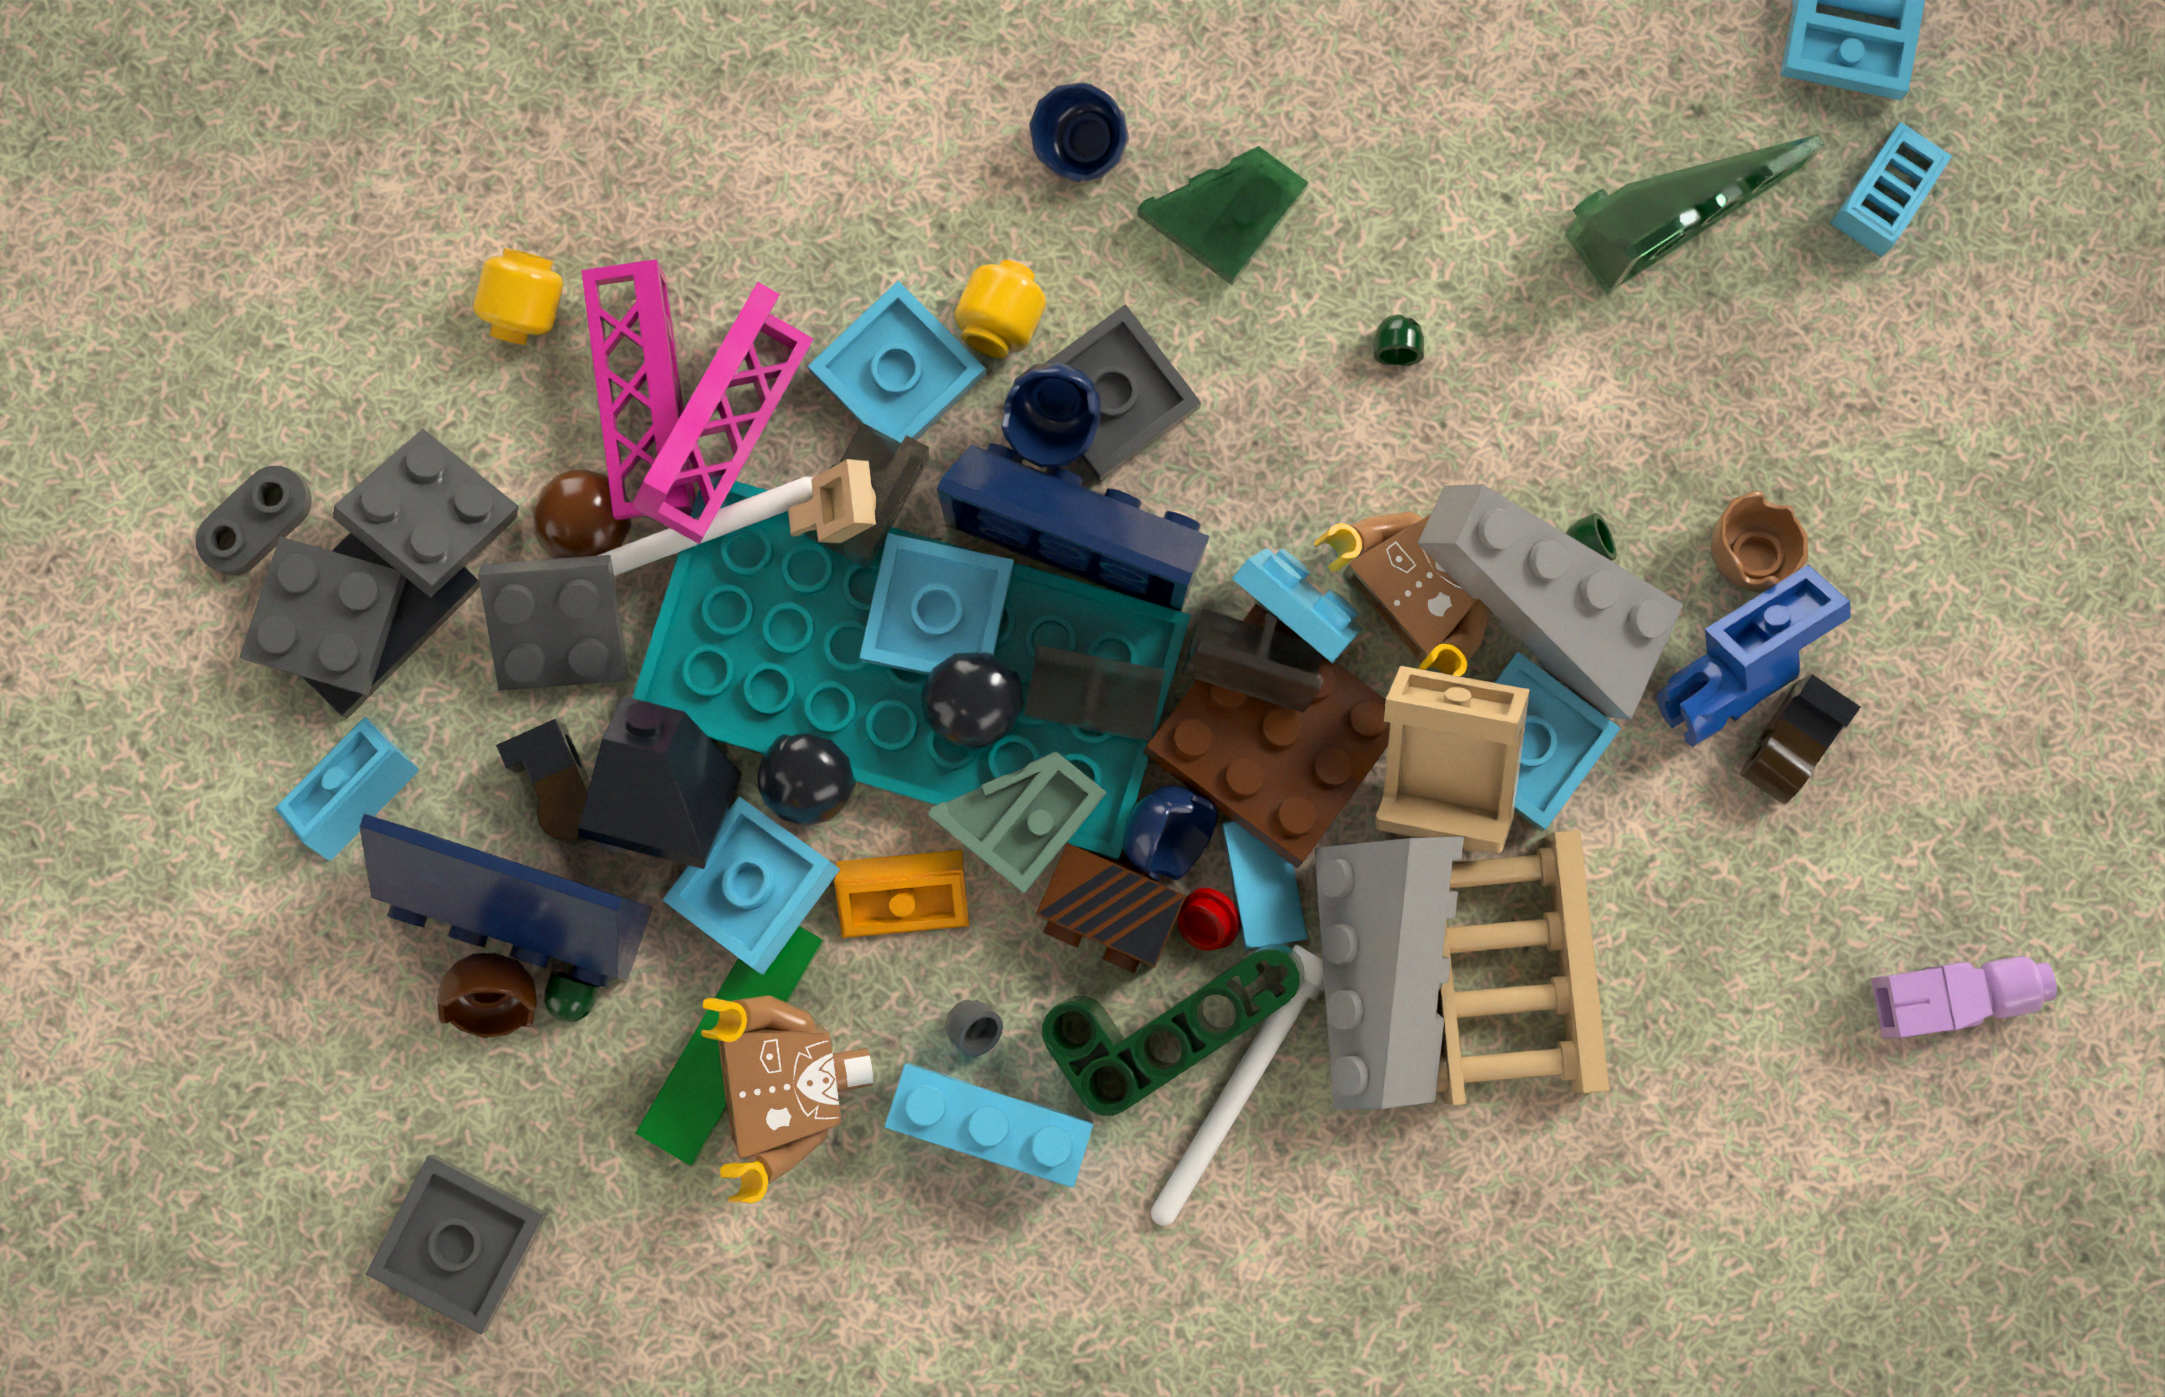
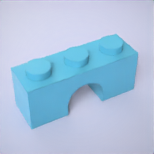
[884,1063,1093,1188]

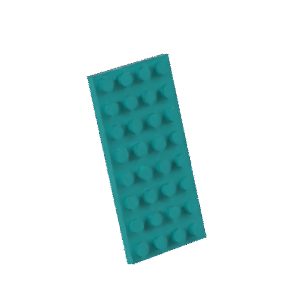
[632,476,1191,860]

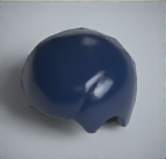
[1029,82,1129,182]
[1001,362,1101,468]
[1123,786,1217,882]

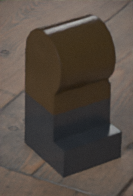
[1740,674,1861,805]
[496,719,590,844]

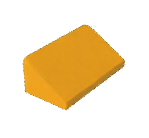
[834,850,969,938]

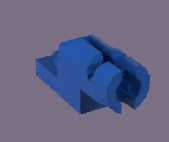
[1657,565,1851,747]

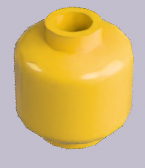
[473,248,564,345]
[954,260,1046,358]

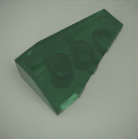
[1565,134,1825,295]

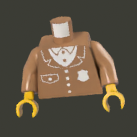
[1314,511,1491,677]
[701,995,873,1203]

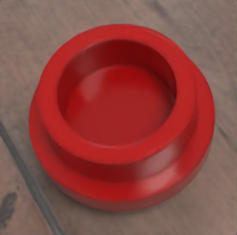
[1178,888,1241,951]

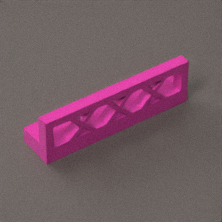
[581,259,696,520]
[631,282,813,544]

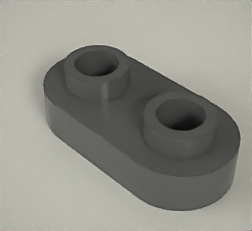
[196,466,312,575]

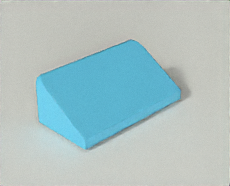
[274,717,419,861]
[1221,821,1307,951]

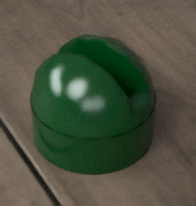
[1374,314,1424,366]
[1565,513,1617,561]
[544,971,601,1022]

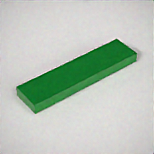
[635,926,825,1166]

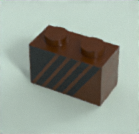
[1036,843,1186,975]

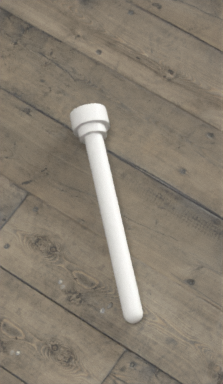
[597,476,813,576]
[1151,945,1325,1226]

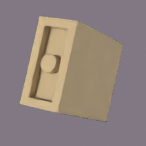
[1375,666,1530,853]

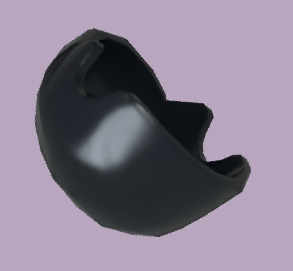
[921,652,1024,750]
[757,733,856,826]

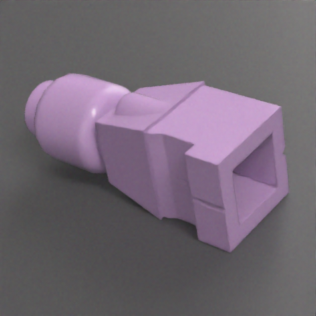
[1871,956,2057,1038]

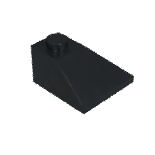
[578,696,742,869]

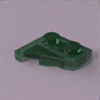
[1137,146,1309,286]

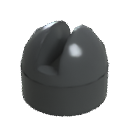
[945,1000,1003,1057]

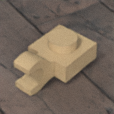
[788,459,876,543]

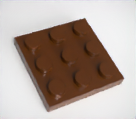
[1142,604,1390,869]

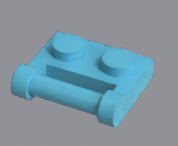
[1780,0,1925,100]

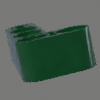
[1042,944,1304,1116]

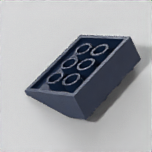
[937,443,1210,612]
[359,814,653,988]

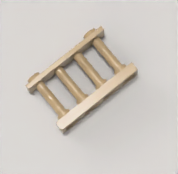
[1436,830,1610,1105]

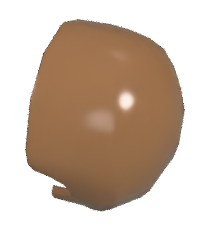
[1710,491,1808,593]

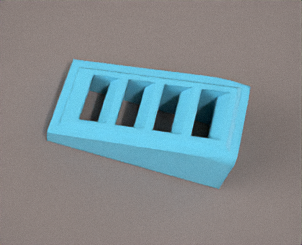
[1830,122,1952,257]

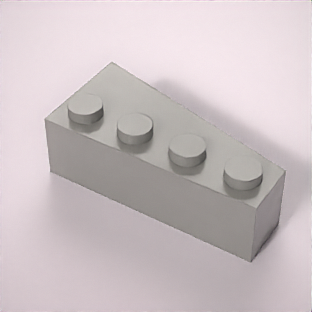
[1417,484,1683,720]
[1314,836,1464,1109]

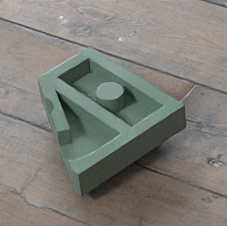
[927,752,1107,895]

